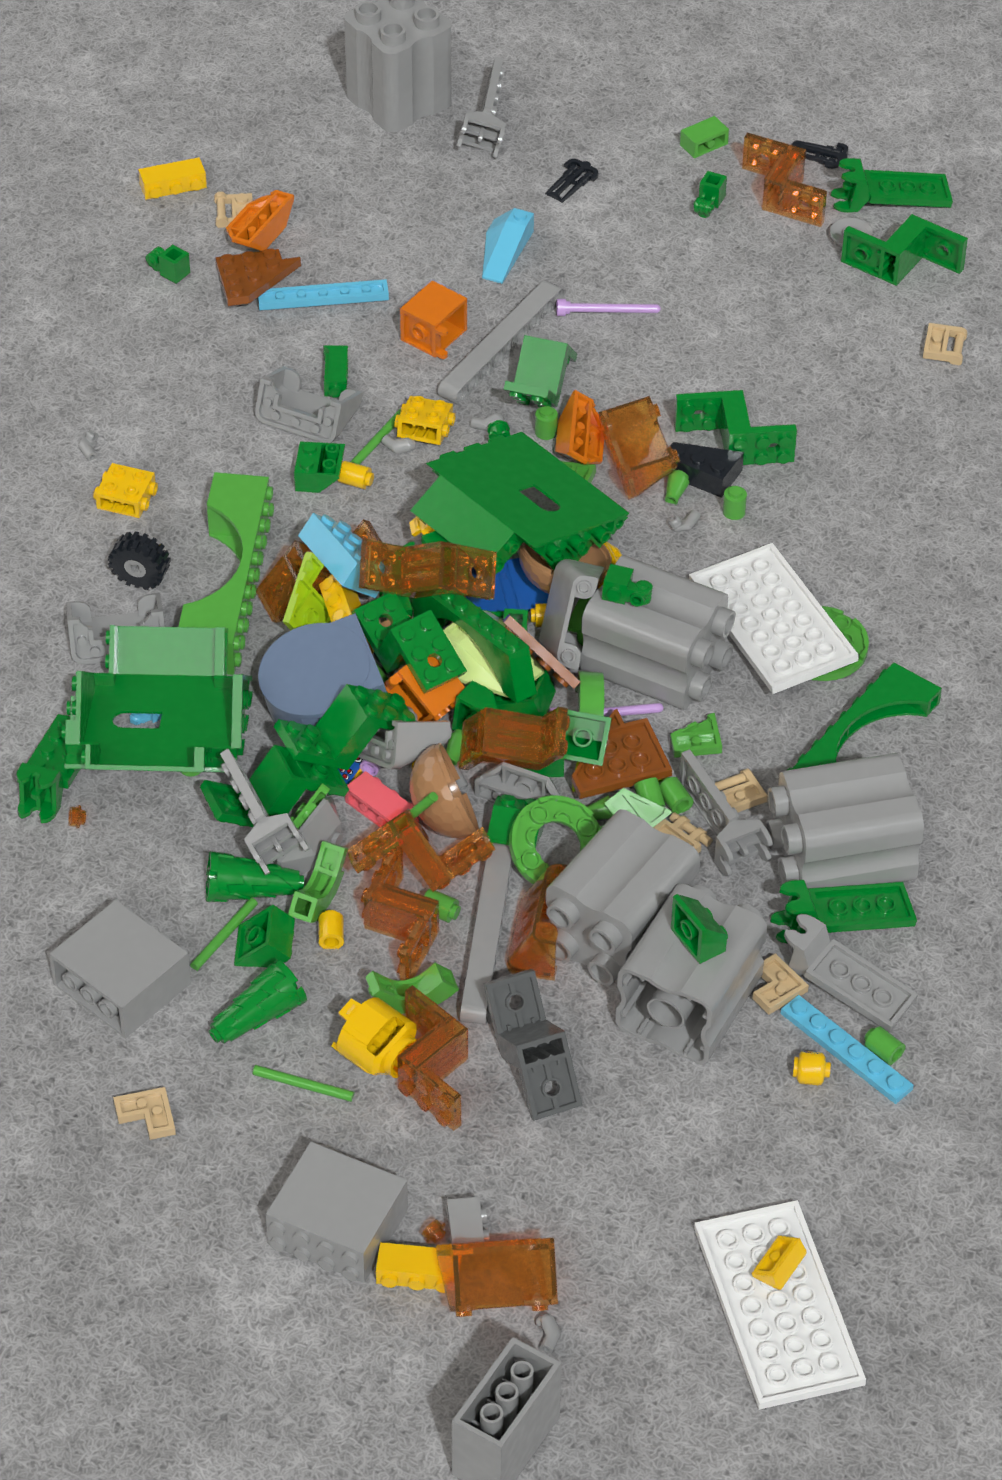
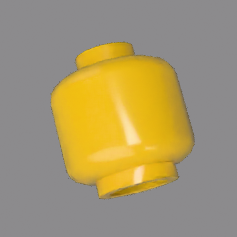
[793,1051,831,1086]

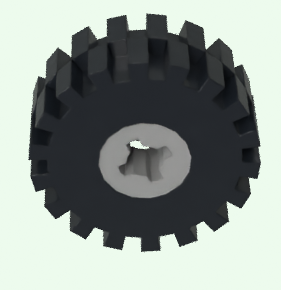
[108,531,171,590]

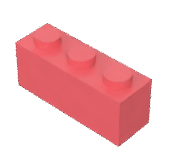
[345,771,419,841]

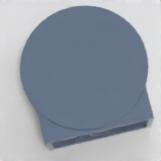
[258,613,387,726]

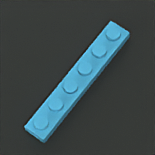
[258,279,389,310]
[781,995,914,1104]

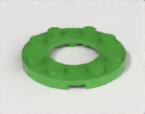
[811,606,869,681]
[509,795,602,891]

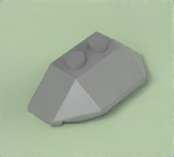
[475,762,565,826]
[277,795,343,873]

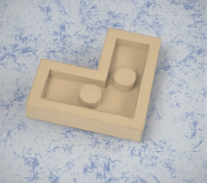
[752,953,809,1015]
[113,1087,176,1140]

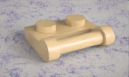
[214,192,253,228]
[923,323,967,365]
[715,768,768,812]

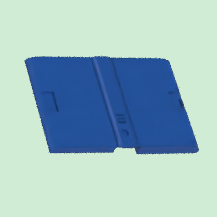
[464,558,549,612]

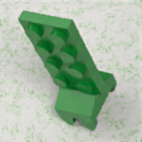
[830,158,953,213]
[17,714,80,823]
[770,880,917,944]

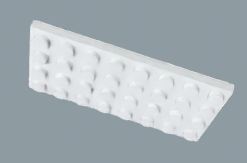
[689,543,858,694]
[694,1200,866,1410]

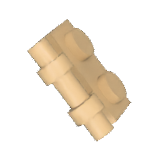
[653,812,713,853]

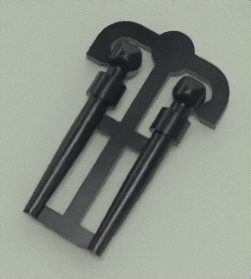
[788,140,848,169]
[545,159,598,203]

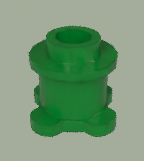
[487,420,511,439]

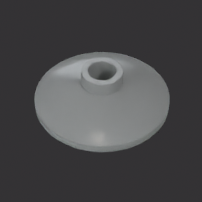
[830,218,873,246]

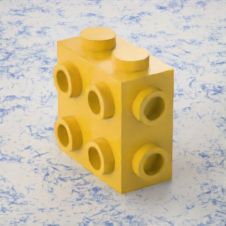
[394,396,456,445]
[93,463,158,518]

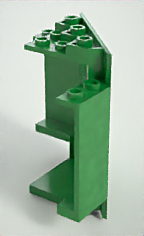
[410,432,629,578]
[61,625,253,773]

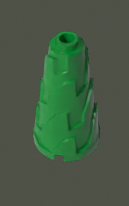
[206,851,304,902]
[208,960,307,1044]

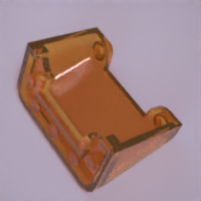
[598,396,680,500]
[507,864,568,981]
[436,1238,558,1317]

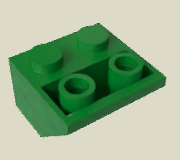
[294,441,345,493]

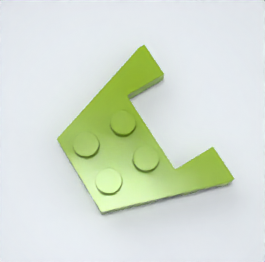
[283,552,331,631]

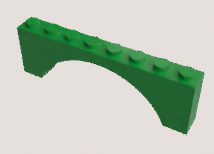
[407,568,537,703]
[787,662,942,770]

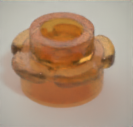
[68,805,86,828]
[422,1219,446,1244]

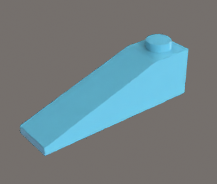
[482,208,534,284]

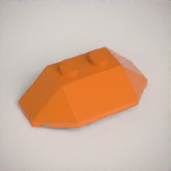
[226,190,294,251]
[555,390,605,464]

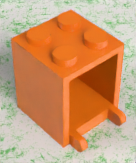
[400,280,467,359]
[384,657,465,721]

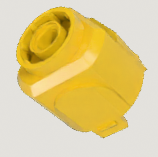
[331,997,421,1078]

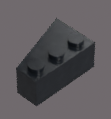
[661,442,744,498]

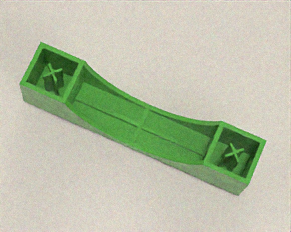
[178,472,274,675]

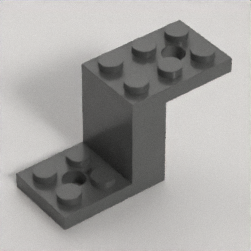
[483,969,583,1121]

